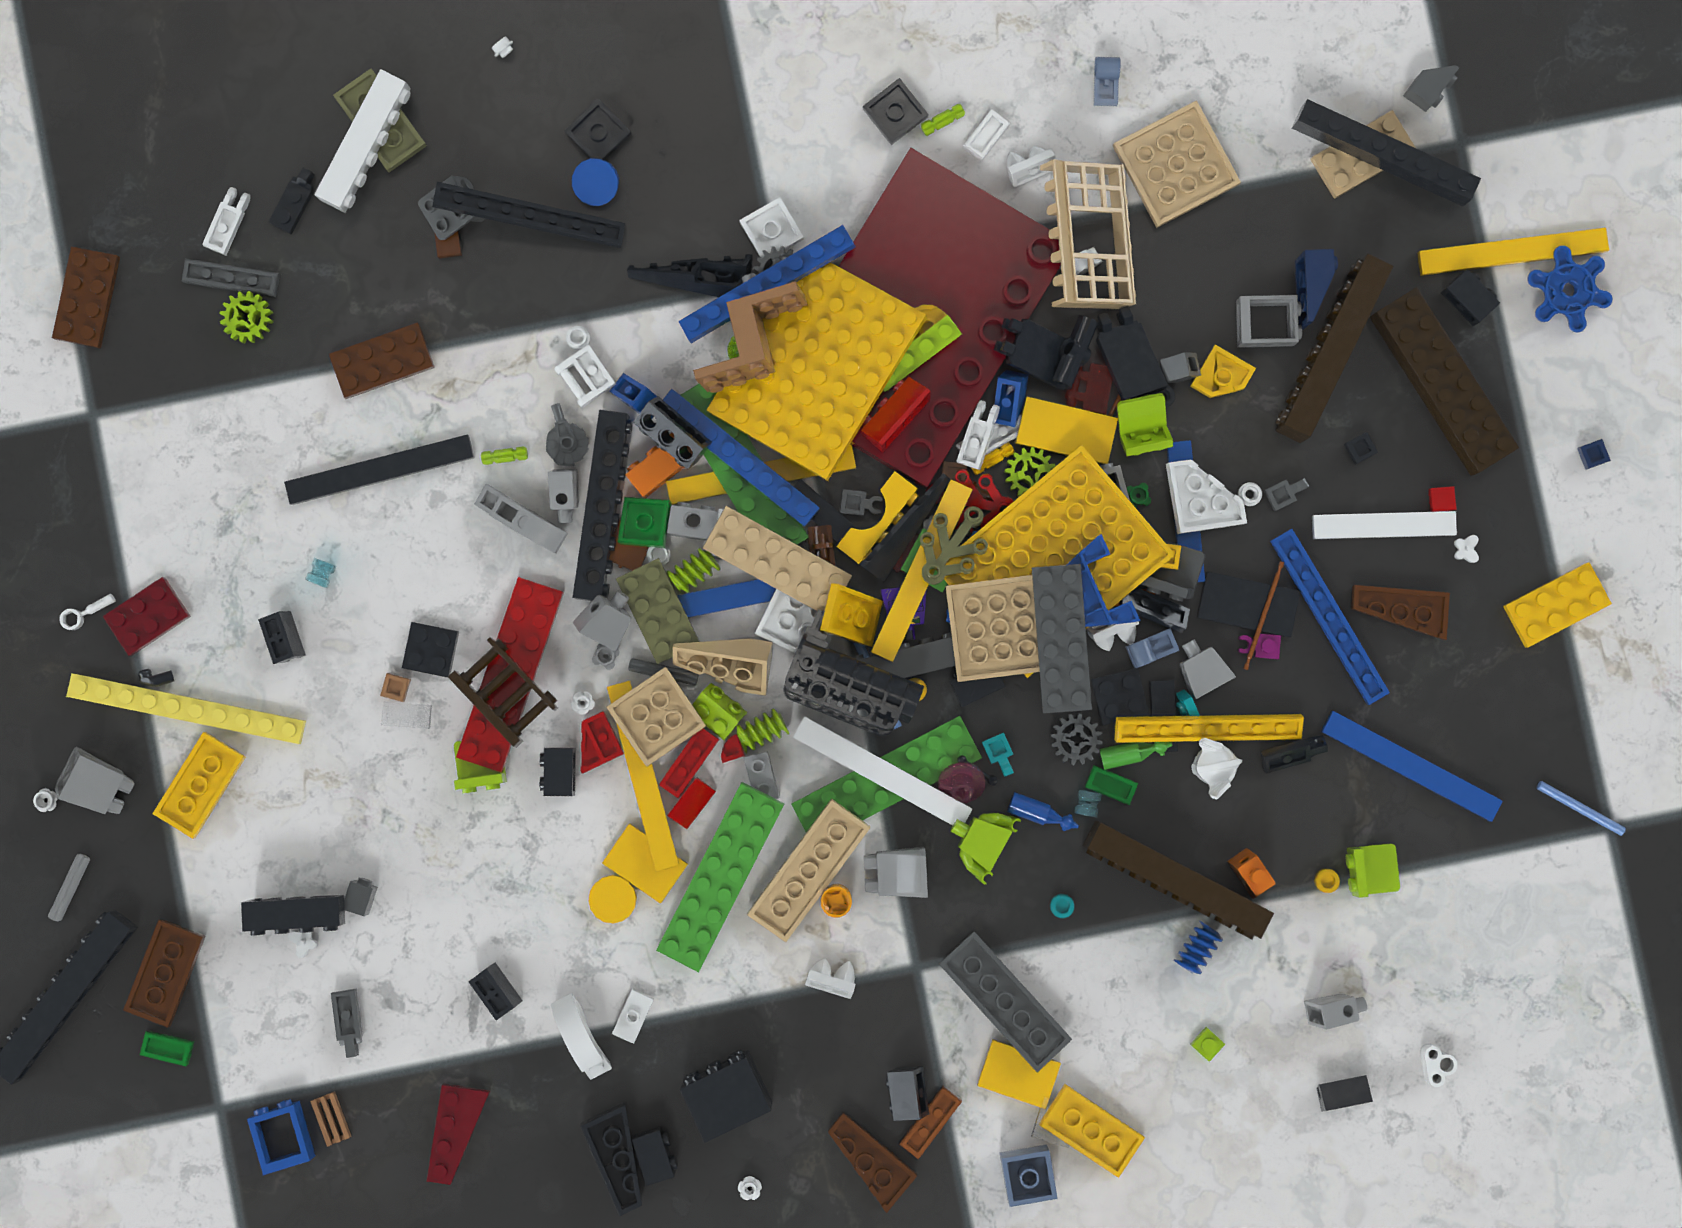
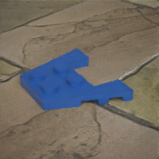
[1066,534,1140,627]

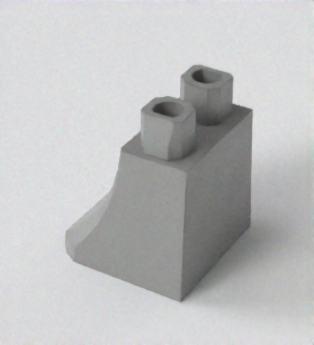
[55,747,134,814]
[864,847,928,898]

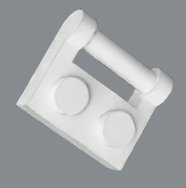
[554,344,616,408]

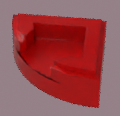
[721,734,745,763]

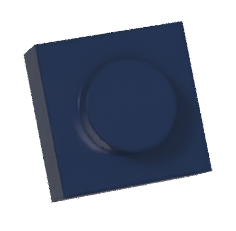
[1577,439,1611,470]

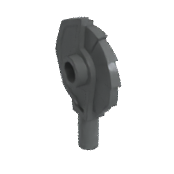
[546,403,589,466]

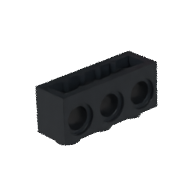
[633,396,712,469]

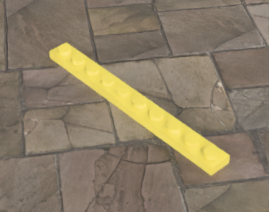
[66,673,306,744]

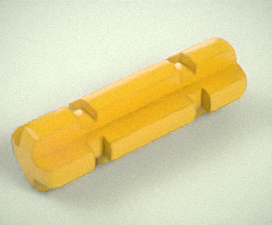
[971,442,1015,475]

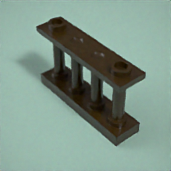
[448,637,558,748]

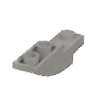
[474,484,568,553]

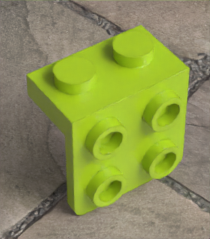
[1117,393,1173,456]
[454,741,507,794]
[1345,844,1400,898]

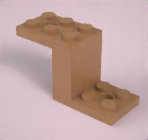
[693,281,807,393]

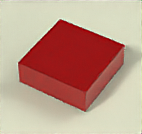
[1428,486,1457,512]

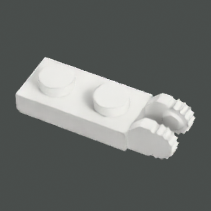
[203,187,251,256]
[957,400,1000,470]

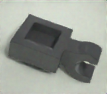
[1264,478,1309,512]

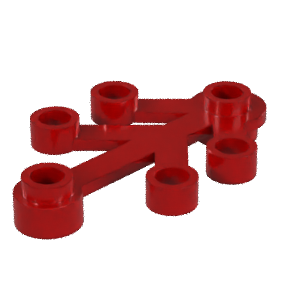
[926,469,1014,533]

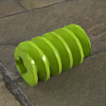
[667,548,721,593]
[737,708,790,754]

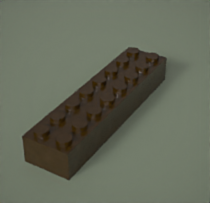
[1275,254,1394,443]
[1369,287,1519,476]
[1082,821,1274,940]

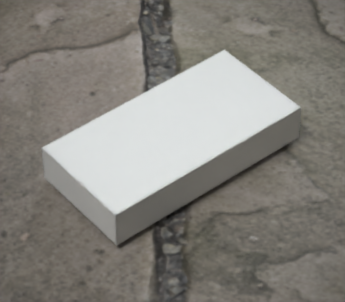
[963,109,1010,162]

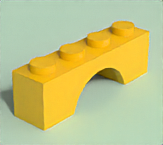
[836,471,919,564]

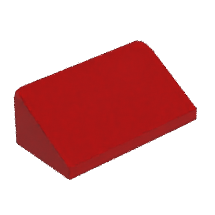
[667,777,716,829]

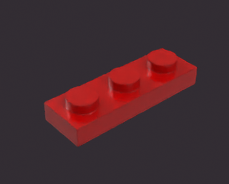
[659,728,720,798]

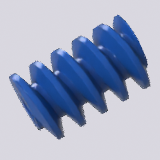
[1173,920,1223,974]

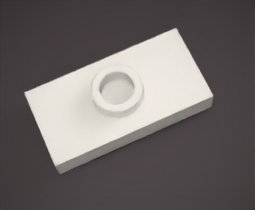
[612,989,654,1044]

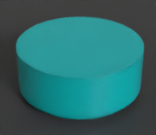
[1050,894,1074,918]

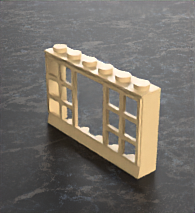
[1040,159,1136,309]

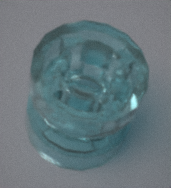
[305,558,337,588]
[1074,789,1102,818]

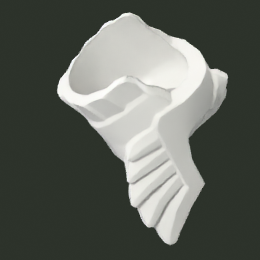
[1191,737,1242,800]

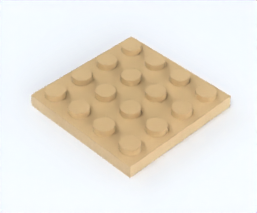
[1113,100,1241,228]
[946,575,1039,682]

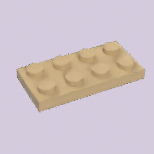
[1310,110,1416,199]

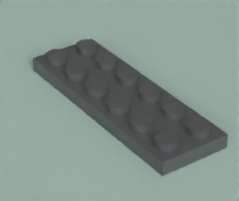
[1031,564,1092,713]
[939,931,1072,1073]

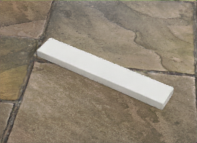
[1312,511,1457,539]

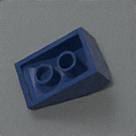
[1295,249,1338,330]

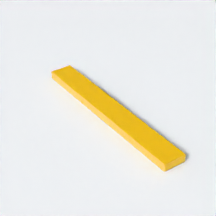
[1417,228,1609,276]
[666,445,856,505]
[871,480,972,663]
[607,681,679,872]
[1114,714,1304,743]

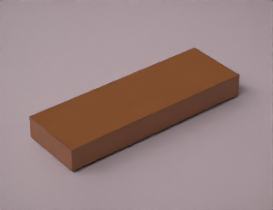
[899,1086,962,1159]

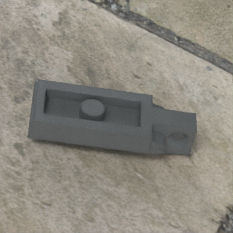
[331,988,363,1058]

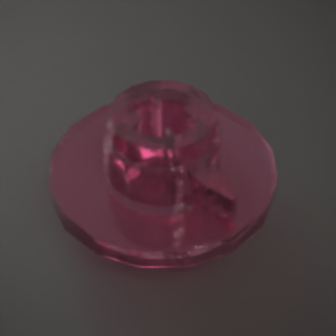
[938,763,986,803]

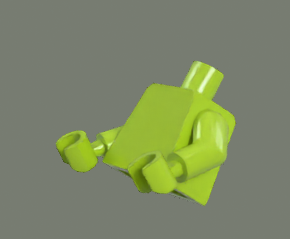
[950,813,1021,885]

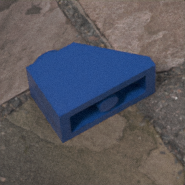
[995,370,1028,427]
[609,373,657,419]

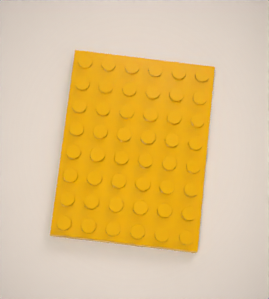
[707,262,927,481]
[936,445,1175,678]

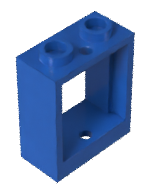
[247,1099,316,1175]

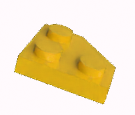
[1190,345,1256,398]

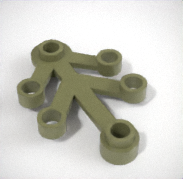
[920,506,988,585]

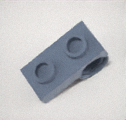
[1094,57,1121,106]
[1126,629,1179,669]

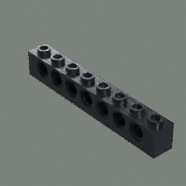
[572,410,633,601]

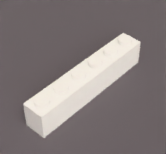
[314,69,411,213]

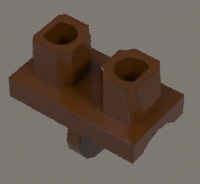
[807,525,835,565]

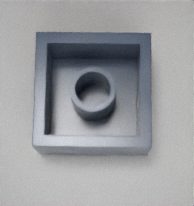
[999,1144,1058,1207]

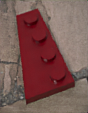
[427,1084,490,1185]

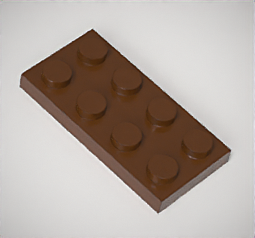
[52,247,120,349]
[329,322,435,399]
[123,919,206,1027]

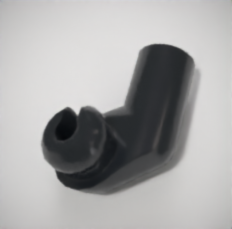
[138,669,174,687]

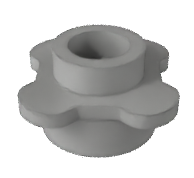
[592,643,619,670]

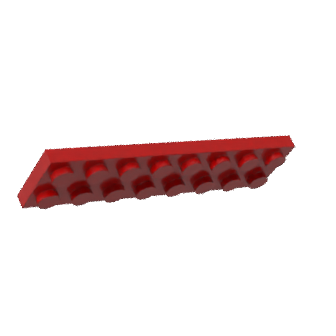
[456,577,564,773]

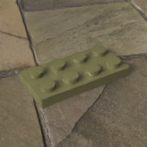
[333,68,427,172]
[616,558,700,664]

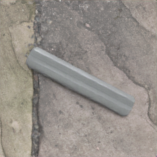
[48,854,90,921]

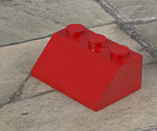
[861,377,931,453]

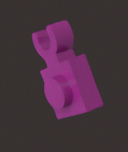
[1237,634,1281,659]

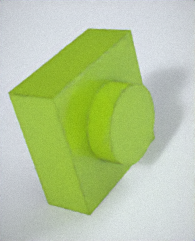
[1190,1027,1225,1062]

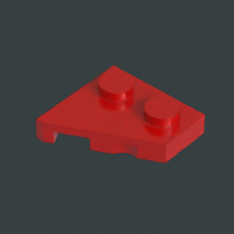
[580,711,624,774]

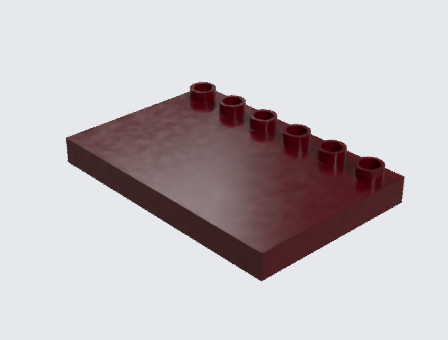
[838,147,1061,490]

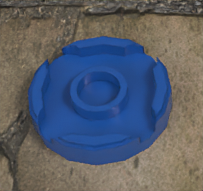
[572,158,619,206]

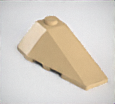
[673,638,772,696]

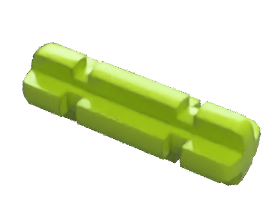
[921,104,965,136]
[481,446,528,465]

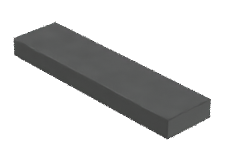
[181,258,280,298]

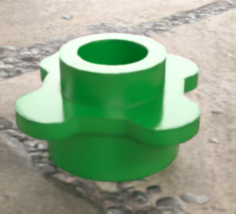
[1127,483,1151,508]

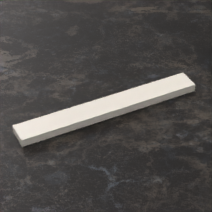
[793,716,972,825]

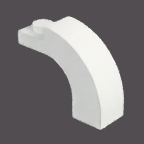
[551,993,612,1080]

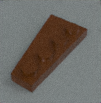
[1351,585,1450,640]
[828,1112,917,1213]

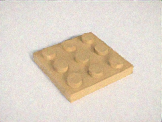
[606,667,706,767]

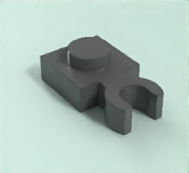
[840,489,882,516]

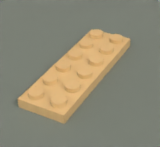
[702,506,852,611]
[747,798,870,942]

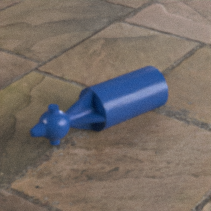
[1007,792,1079,831]

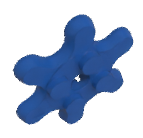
[1527,245,1613,333]

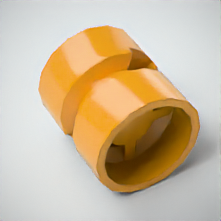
[821,884,852,918]

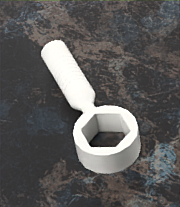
[60,594,116,630]

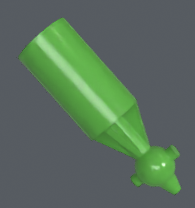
[1100,742,1173,770]

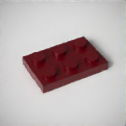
[103,577,191,656]

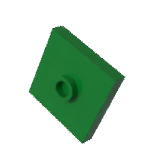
[617,497,672,548]

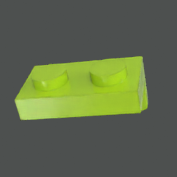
[692,683,747,740]

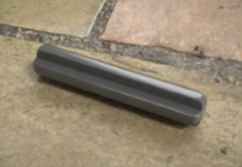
[628,658,699,686]

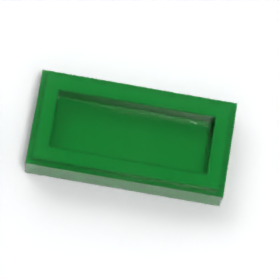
[1085,765,1138,805]
[140,1030,194,1066]

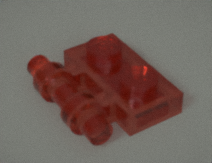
[1065,363,1112,415]

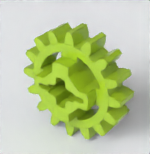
[220,291,273,344]
[1004,447,1055,497]

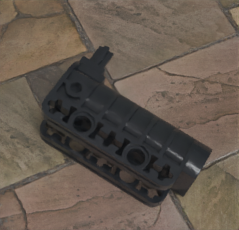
[783,610,924,737]

